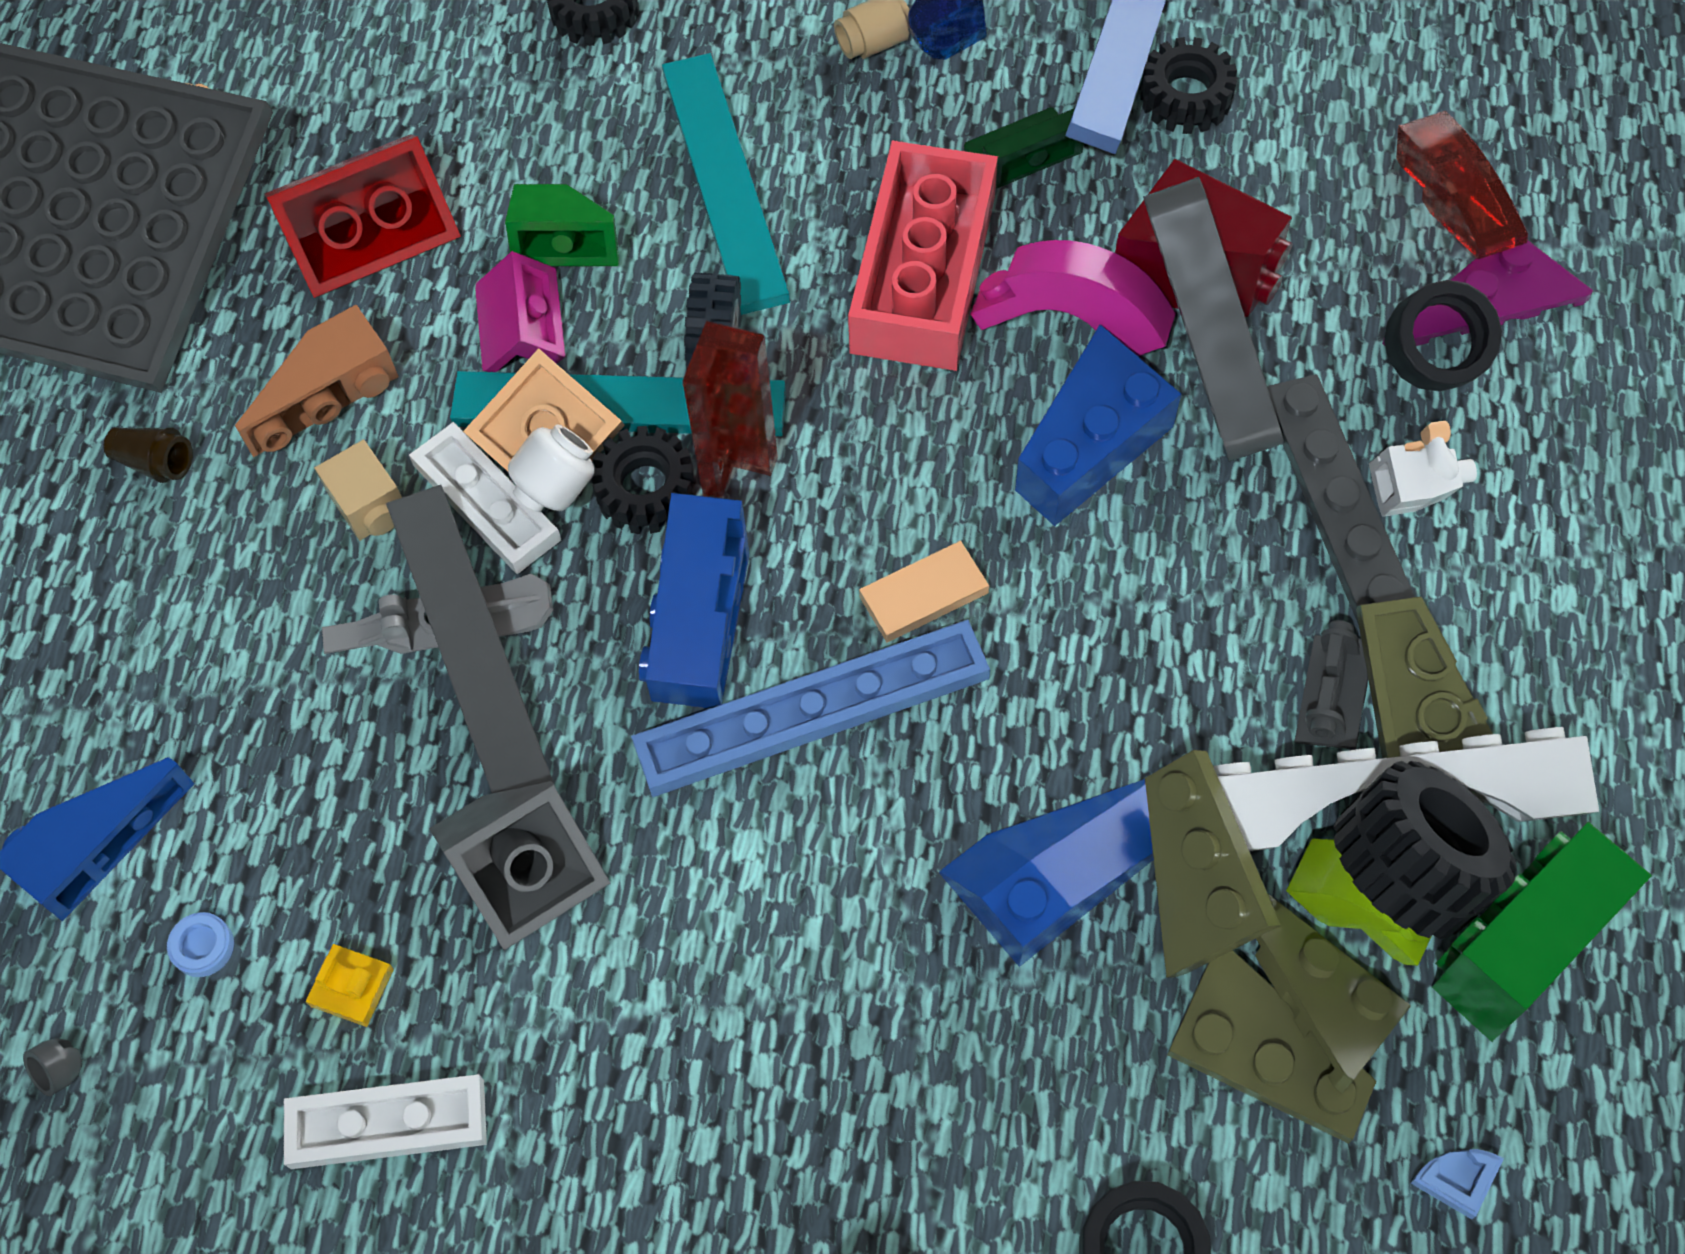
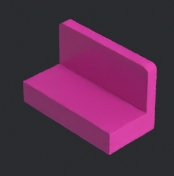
[475,251,565,372]

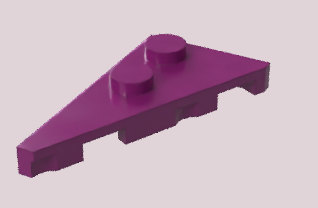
[1382,228,1593,346]

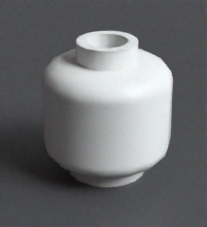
[508,424,595,512]

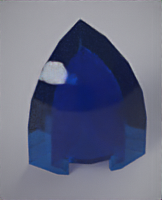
[908,0,987,60]

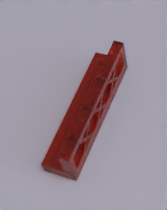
[683,321,778,498]

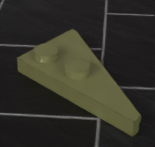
[1255,893,1411,1094]

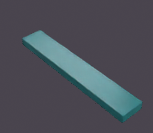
[662,53,790,315]
[450,371,786,436]

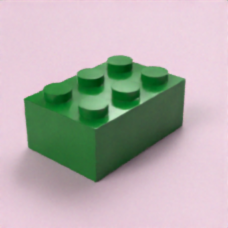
[1432,821,1652,1042]

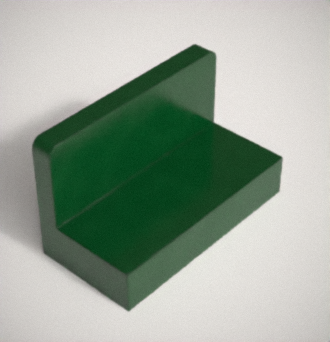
[964,107,1084,189]

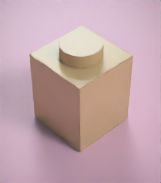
[314,439,402,541]

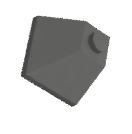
[429,781,611,950]

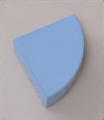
[1411,1149,1504,1219]

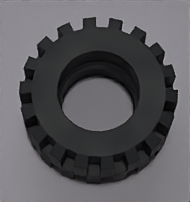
[1333,761,1517,939]

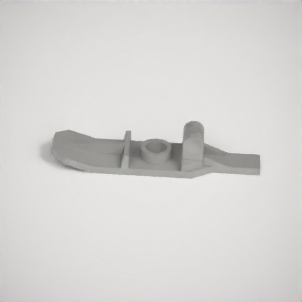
[322,574,553,654]

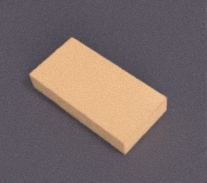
[859,540,989,643]

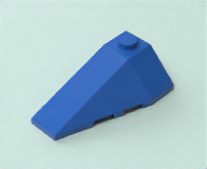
[939,779,1154,967]

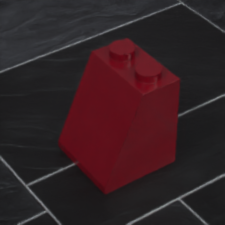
[1115,159,1292,317]

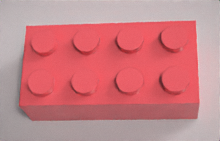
[848,141,998,371]

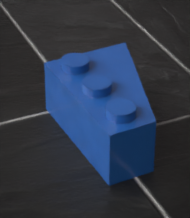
[639,493,750,708]

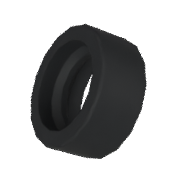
[1384,280,1502,391]
[1079,1181,1211,1254]

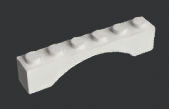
[1213,727,1599,851]

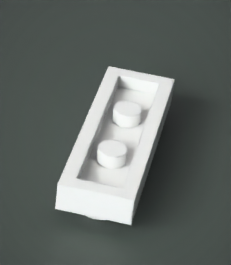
[409,422,561,574]
[284,1074,487,1169]

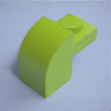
[1286,839,1432,966]

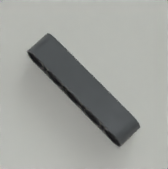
[1143,177,1284,462]

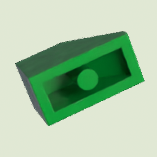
[505,184,620,266]

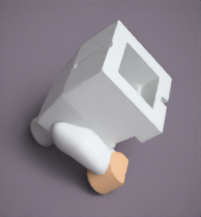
[1369,420,1477,517]

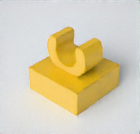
[305,944,394,1027]

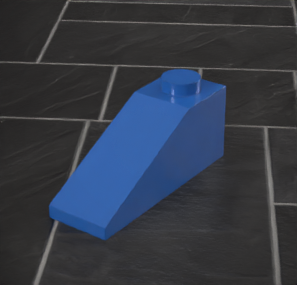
[0,757,195,922]

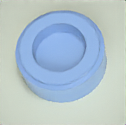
[167,912,234,977]

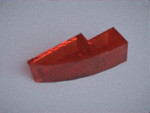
[1396,110,1528,259]

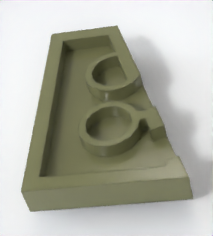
[1356,596,1493,758]
[1145,750,1281,978]
[1167,950,1376,1144]

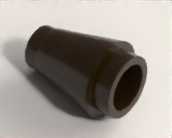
[103,427,193,483]

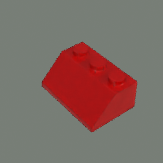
[264,134,461,298]

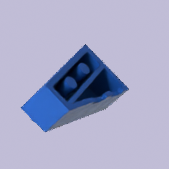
[1015,324,1181,526]

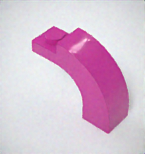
[970,240,1175,356]

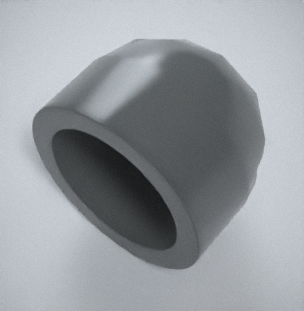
[23,1038,82,1096]

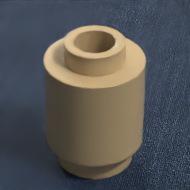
[834,0,913,59]

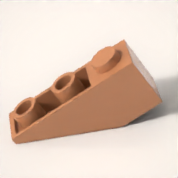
[235,305,399,457]

